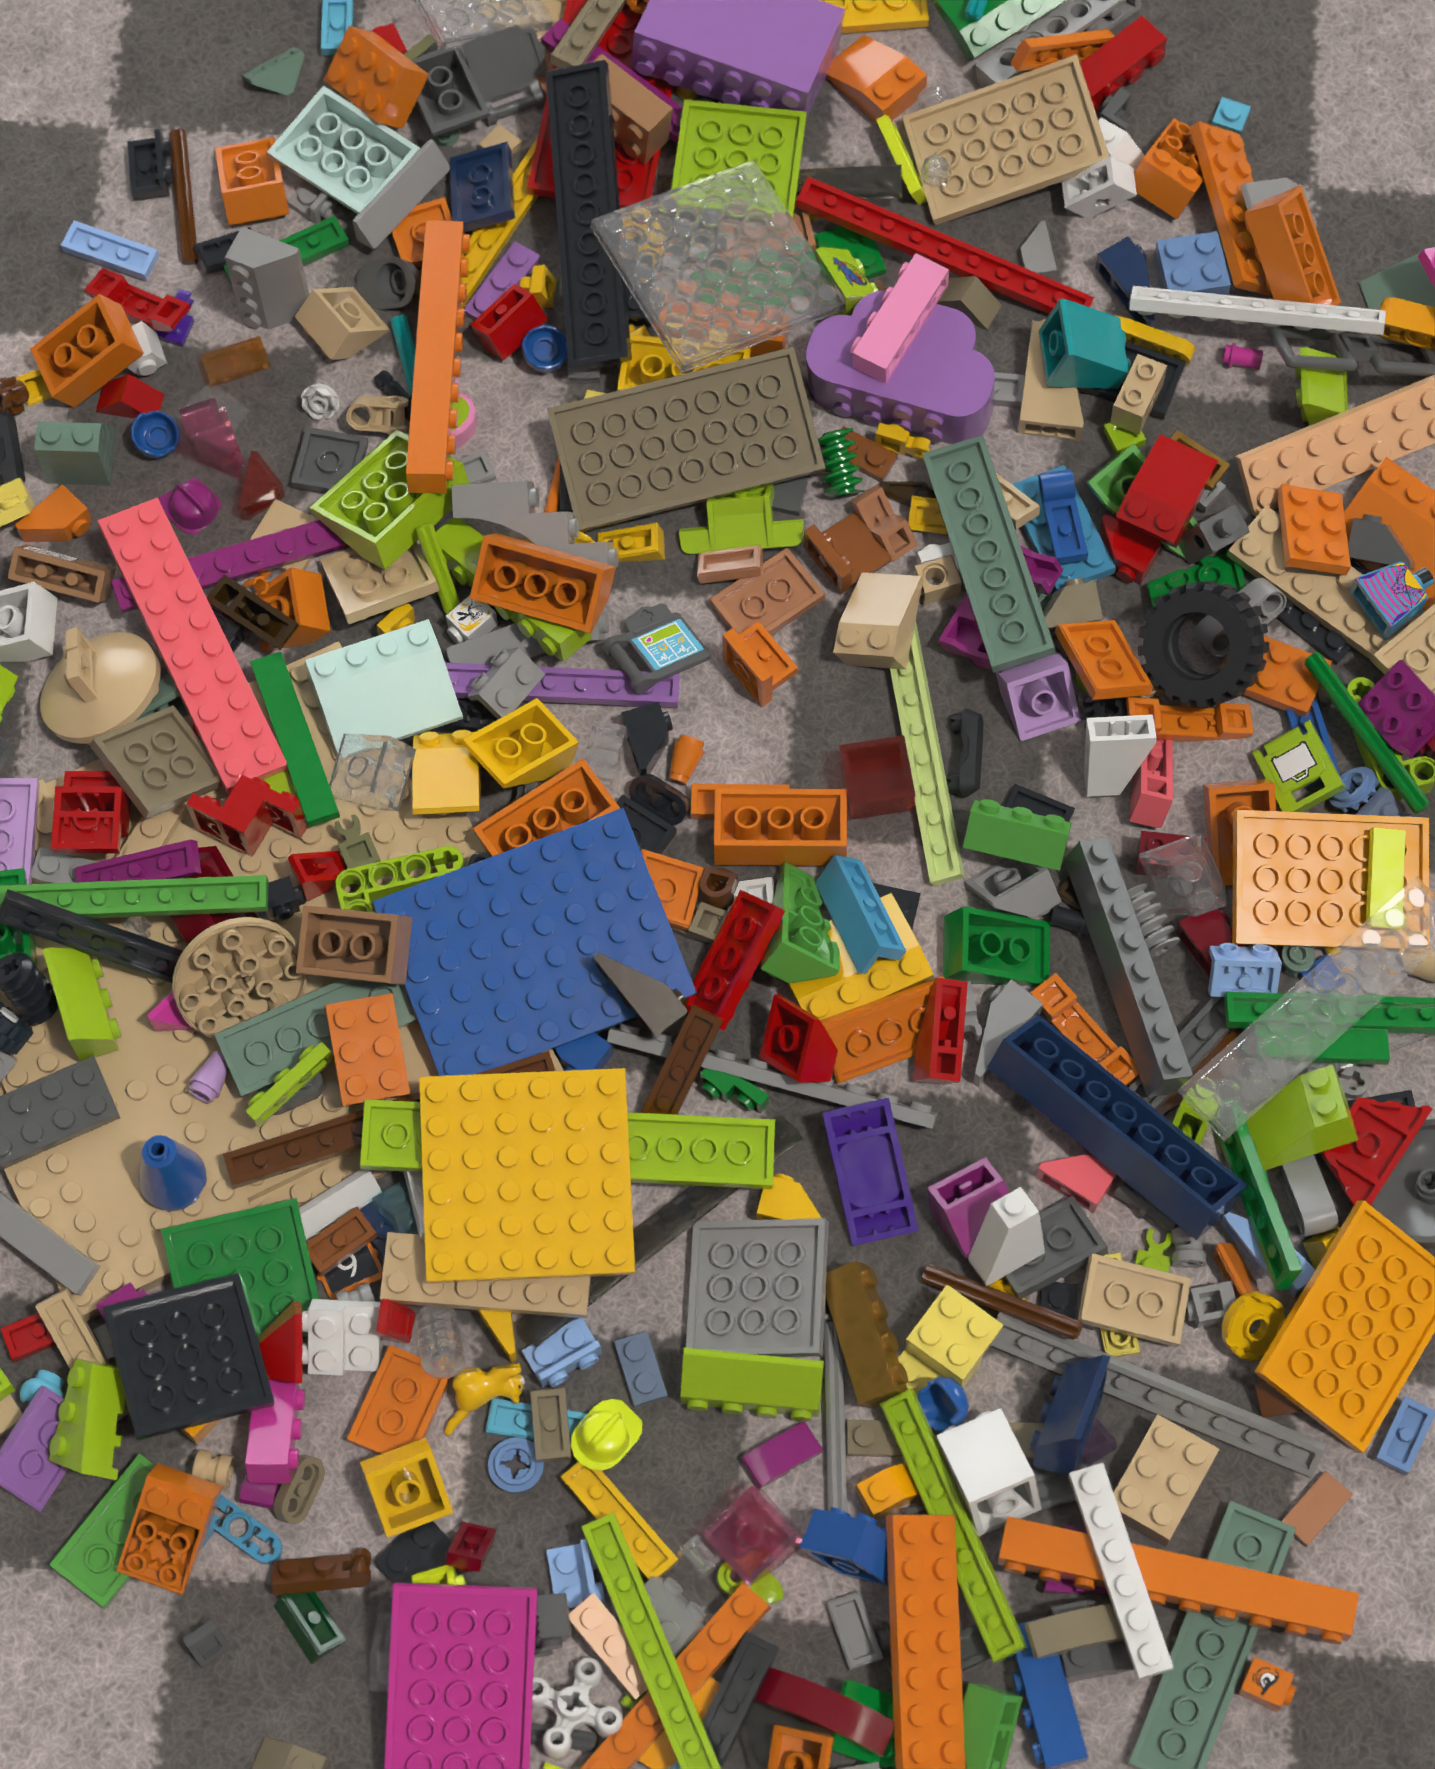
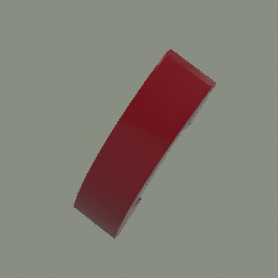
[755,1667,894,1757]

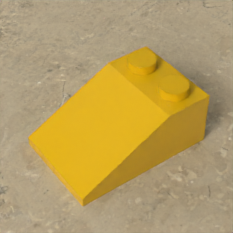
[462,698,579,788]
[412,730,482,815]

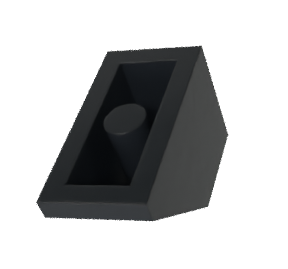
[621,702,673,776]

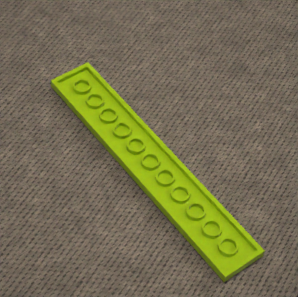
[360,1099,775,1189]

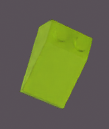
[1245,1064,1358,1170]

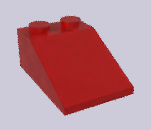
[1116,434,1218,548]

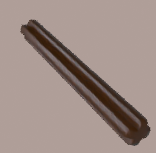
[169,128,198,265]
[922,1265,1082,1340]

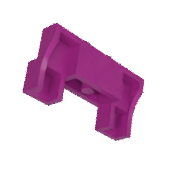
[938,545,1064,673]

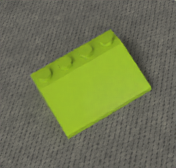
[310,429,470,570]

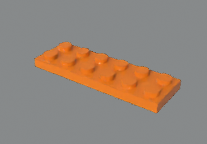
[1189,121,1273,297]

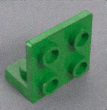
[831,1680,896,1769]

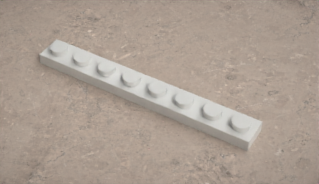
[1129,286,1386,337]

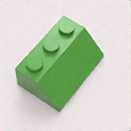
[963,799,1072,871]

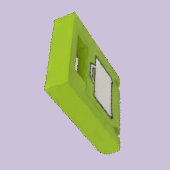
[1252,720,1347,812]

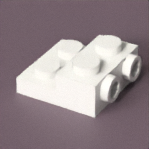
[302,1299,381,1376]

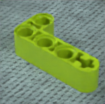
[1347,677,1435,801]
[336,846,465,912]

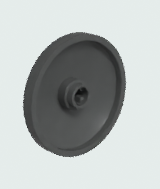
[1371,1119,1435,1249]

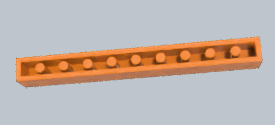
[406,221,470,493]
[997,1516,1359,1644]

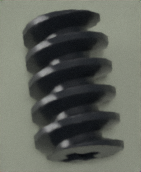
[0,952,59,1025]

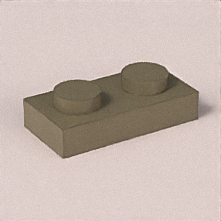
[530,1388,572,1463]

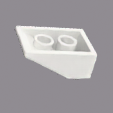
[0,582,57,662]

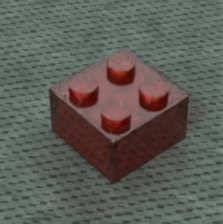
[839,735,916,820]

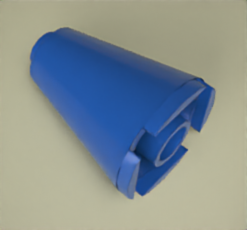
[138,1135,207,1211]

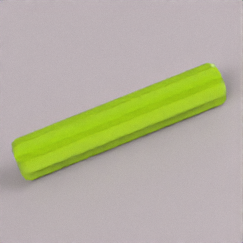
[416,523,460,614]

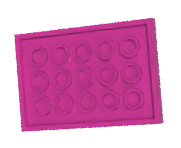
[385,1583,537,1769]

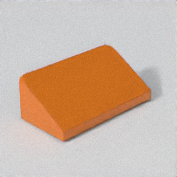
[1212,1243,1260,1300]

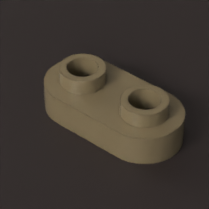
[273,1455,325,1524]

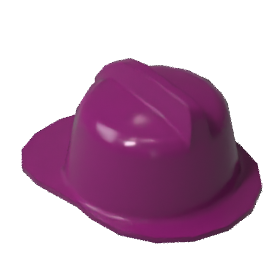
[158,477,222,535]

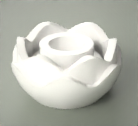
[301,383,340,419]

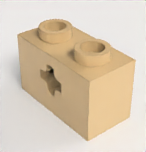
[1110,354,1167,435]

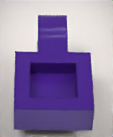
[154,289,195,347]

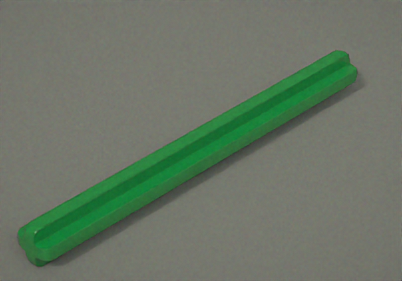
[1305,652,1429,814]

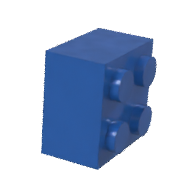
[799,1507,889,1586]

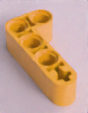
[1377,297,1435,351]

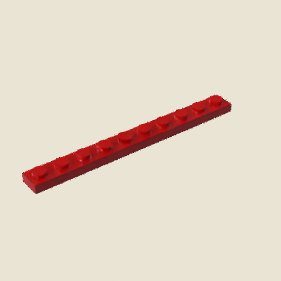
[795,176,1094,314]

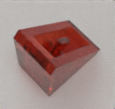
[239,451,286,521]

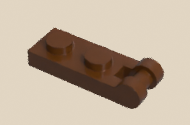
[272,1548,372,1595]

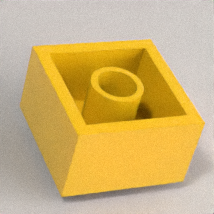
[359,1437,454,1538]

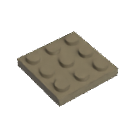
[90,705,223,819]

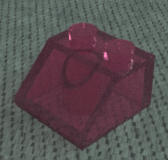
[702,1485,804,1586]

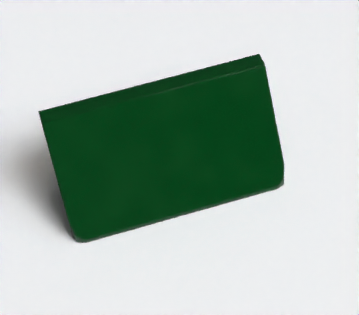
[274,1592,346,1664]

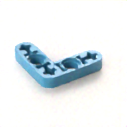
[201,1495,283,1565]

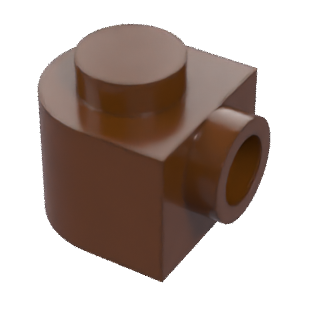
[700,866,738,910]

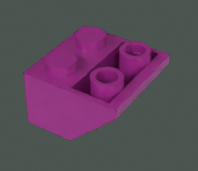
[927,1157,1009,1259]

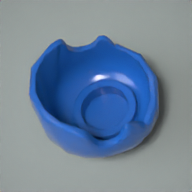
[521,325,567,373]
[131,410,180,458]
[918,1377,969,1433]

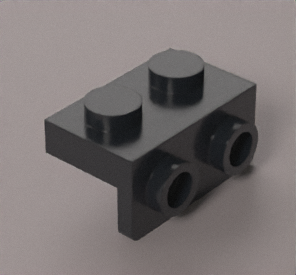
[127,128,174,200]

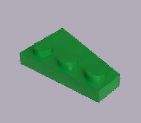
[1147,547,1246,609]

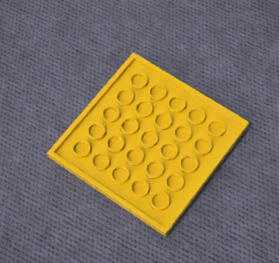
[419,1068,635,1284]

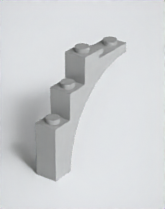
[451,481,619,640]

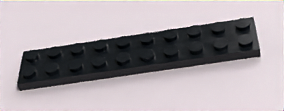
[546,60,632,371]

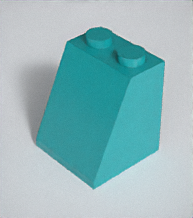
[1038,299,1131,389]

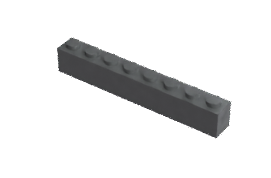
[1064,838,1193,1097]

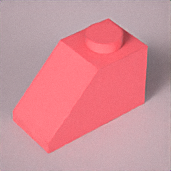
[1036,1154,1117,1213]

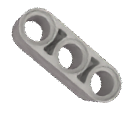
[1194,578,1287,657]
[1277,1155,1338,1237]

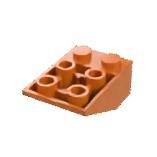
[1134,118,1204,220]
[116,1463,223,1595]

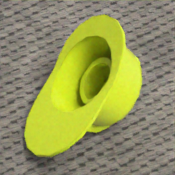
[571,1399,643,1471]

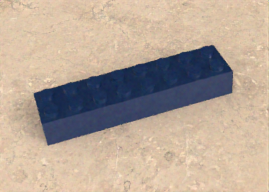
[987,1014,1247,1240]

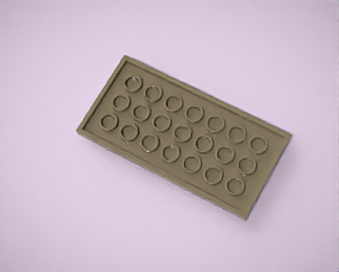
[547,347,825,532]

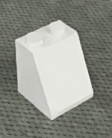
[936,1408,1042,1536]

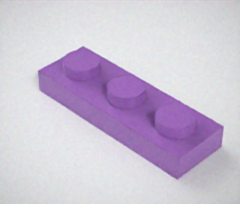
[464,241,541,321]

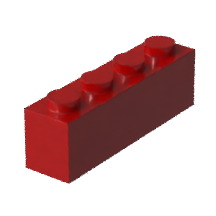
[1080,15,1167,112]

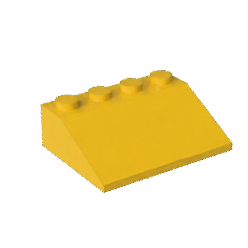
[787,893,934,1020]

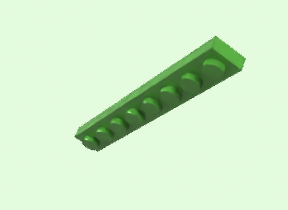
[0,875,269,918]

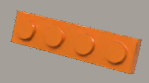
[1010,29,1114,71]

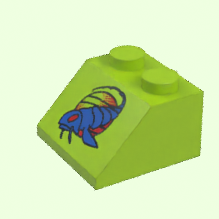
[815,247,878,316]

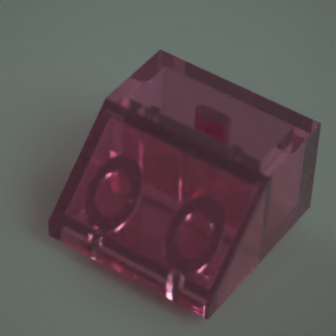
[178,397,245,479]

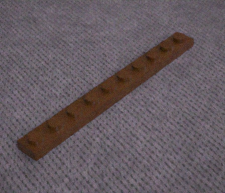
[223,1051,556,1189]

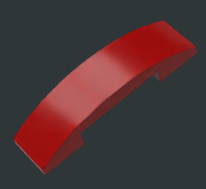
[84,267,191,331]

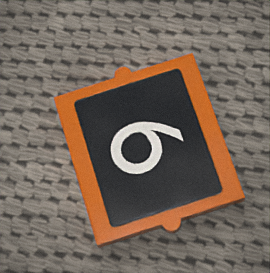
[317,1243,383,1300]

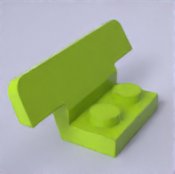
[679,484,804,555]

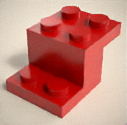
[51,771,131,854]
[186,775,307,857]

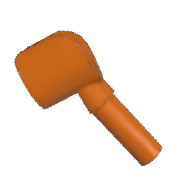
[244,570,272,597]

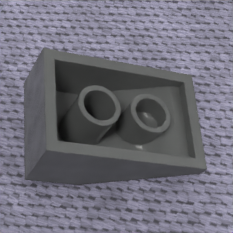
[411,43,491,137]

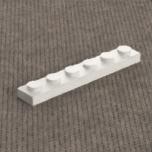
[1068,1463,1174,1680]

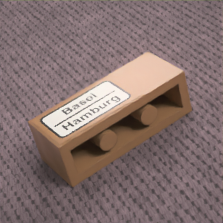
[7,544,116,603]

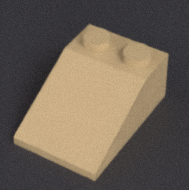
[833,573,923,669]

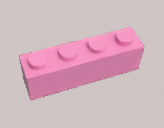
[850,253,949,384]

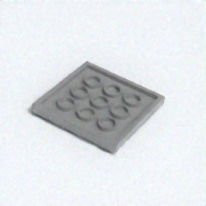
[686,1218,829,1357]

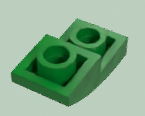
[700,1069,769,1114]

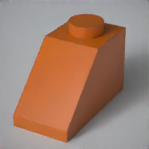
[15,484,92,542]

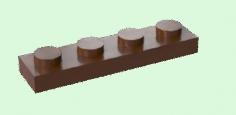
[641,1005,724,1115]

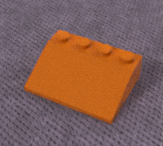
[1344,457,1435,611]

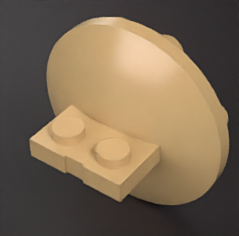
[40,627,161,745]
[172,917,307,1039]

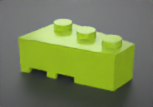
[49,1358,125,1480]

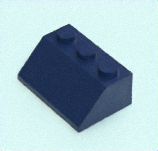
[1029,1355,1110,1477]

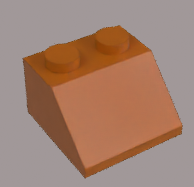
[253,567,331,652]

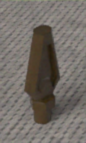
[880,481,936,507]

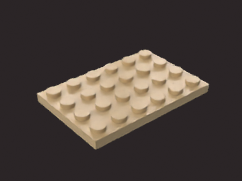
[902,54,1110,226]

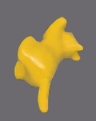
[444,1363,525,1436]

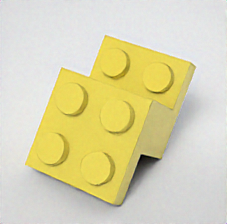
[898,1285,1004,1398]

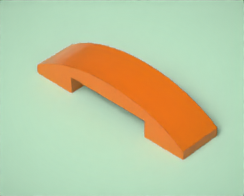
[1126,697,1254,742]
[1030,973,1139,1086]

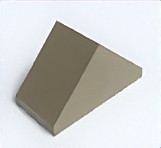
[937,276,1002,331]

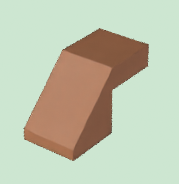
[851,485,918,562]

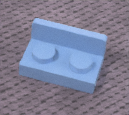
[1208,943,1282,997]
[521,1318,602,1388]
[546,1539,605,1613]

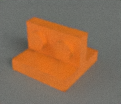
[722,621,798,707]

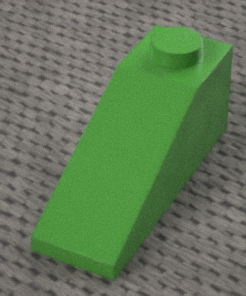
[963,1683,1023,1769]

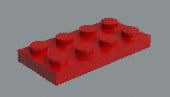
[684,890,785,1031]

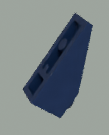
[1095,236,1155,328]

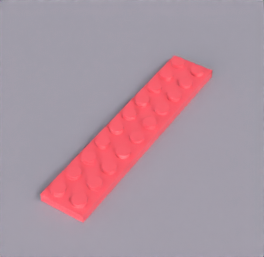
[98,497,288,794]

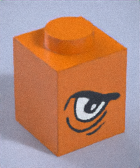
[1237,1657,1296,1712]

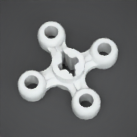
[532,1657,623,1759]

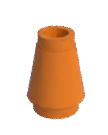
[668,735,705,786]

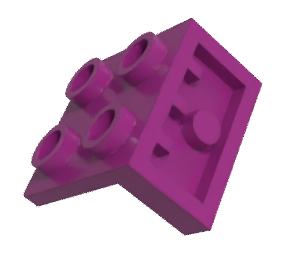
[1357,660,1435,758]

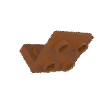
[804,512,892,594]

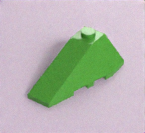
[1086,444,1204,561]
[760,862,839,983]

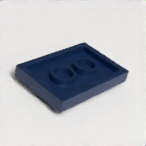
[450,142,515,232]

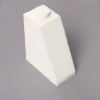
[1084,715,1157,797]
[968,1187,1045,1287]

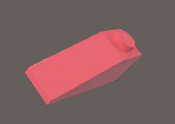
[1129,738,1173,829]

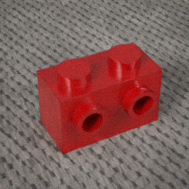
[471,283,548,361]

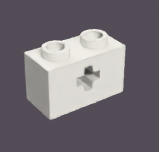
[1062,156,1137,218]

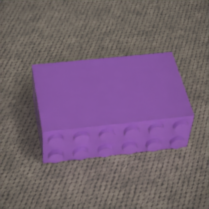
[631,0,845,120]

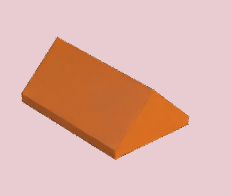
[767,1724,833,1769]

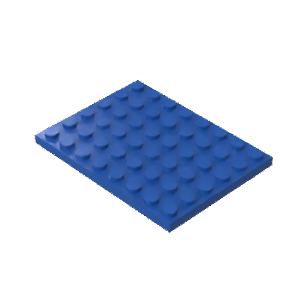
[372,808,697,1076]

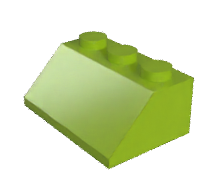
[42,947,122,1061]

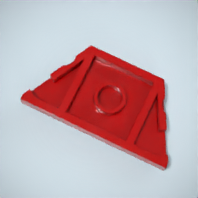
[1321,1097,1433,1206]

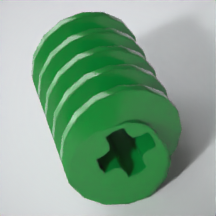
[818,428,865,497]

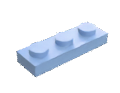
[61,220,159,281]

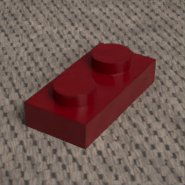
[445,1521,496,1573]

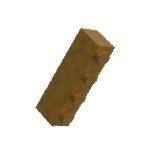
[826,1260,908,1409]

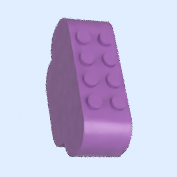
[806,291,995,444]

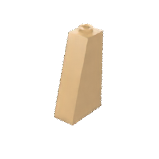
[1018,320,1084,441]

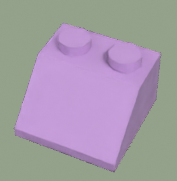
[996,651,1081,741]

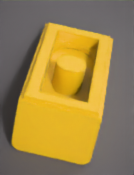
[597,523,665,562]

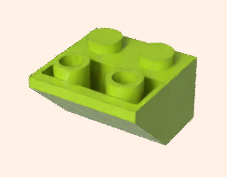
[1295,347,1349,426]

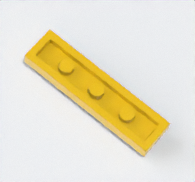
[561,1462,679,1580]

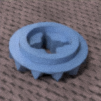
[1329,767,1379,813]
[488,1437,544,1494]

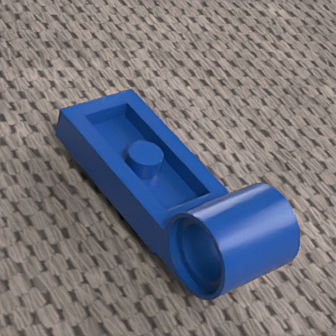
[1038,469,1088,564]

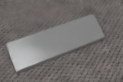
[353,139,450,249]
[445,623,546,665]

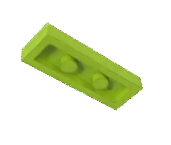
[246,1042,334,1128]

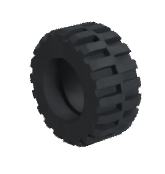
[1137,581,1270,708]

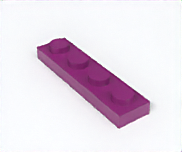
[75,839,201,882]

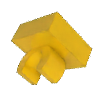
[519,265,557,308]

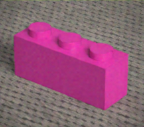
[245,1379,306,1484]

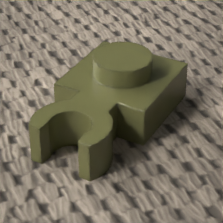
[335,814,381,869]

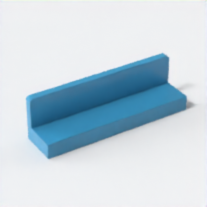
[816,855,906,974]

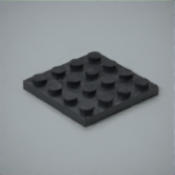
[103,1273,275,1441]

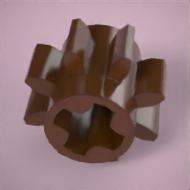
[0,376,29,416]

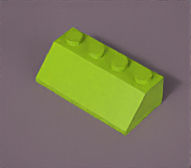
[680,1347,824,1422]

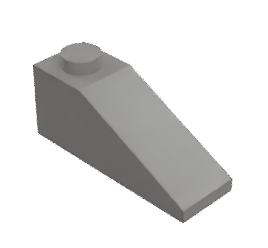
[973,979,1043,1087]

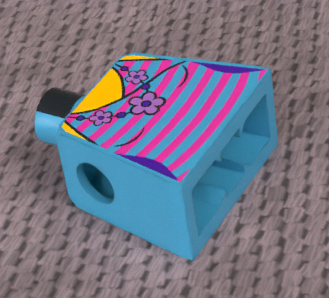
[1350,562,1434,640]

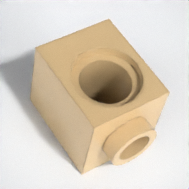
[914,555,962,606]

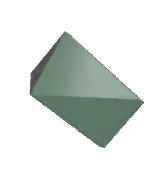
[242,47,305,95]

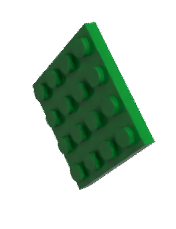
[161,1197,319,1343]

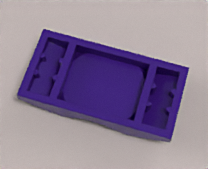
[822,1098,919,1246]

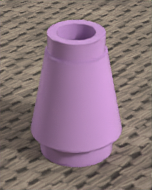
[188,1051,229,1103]

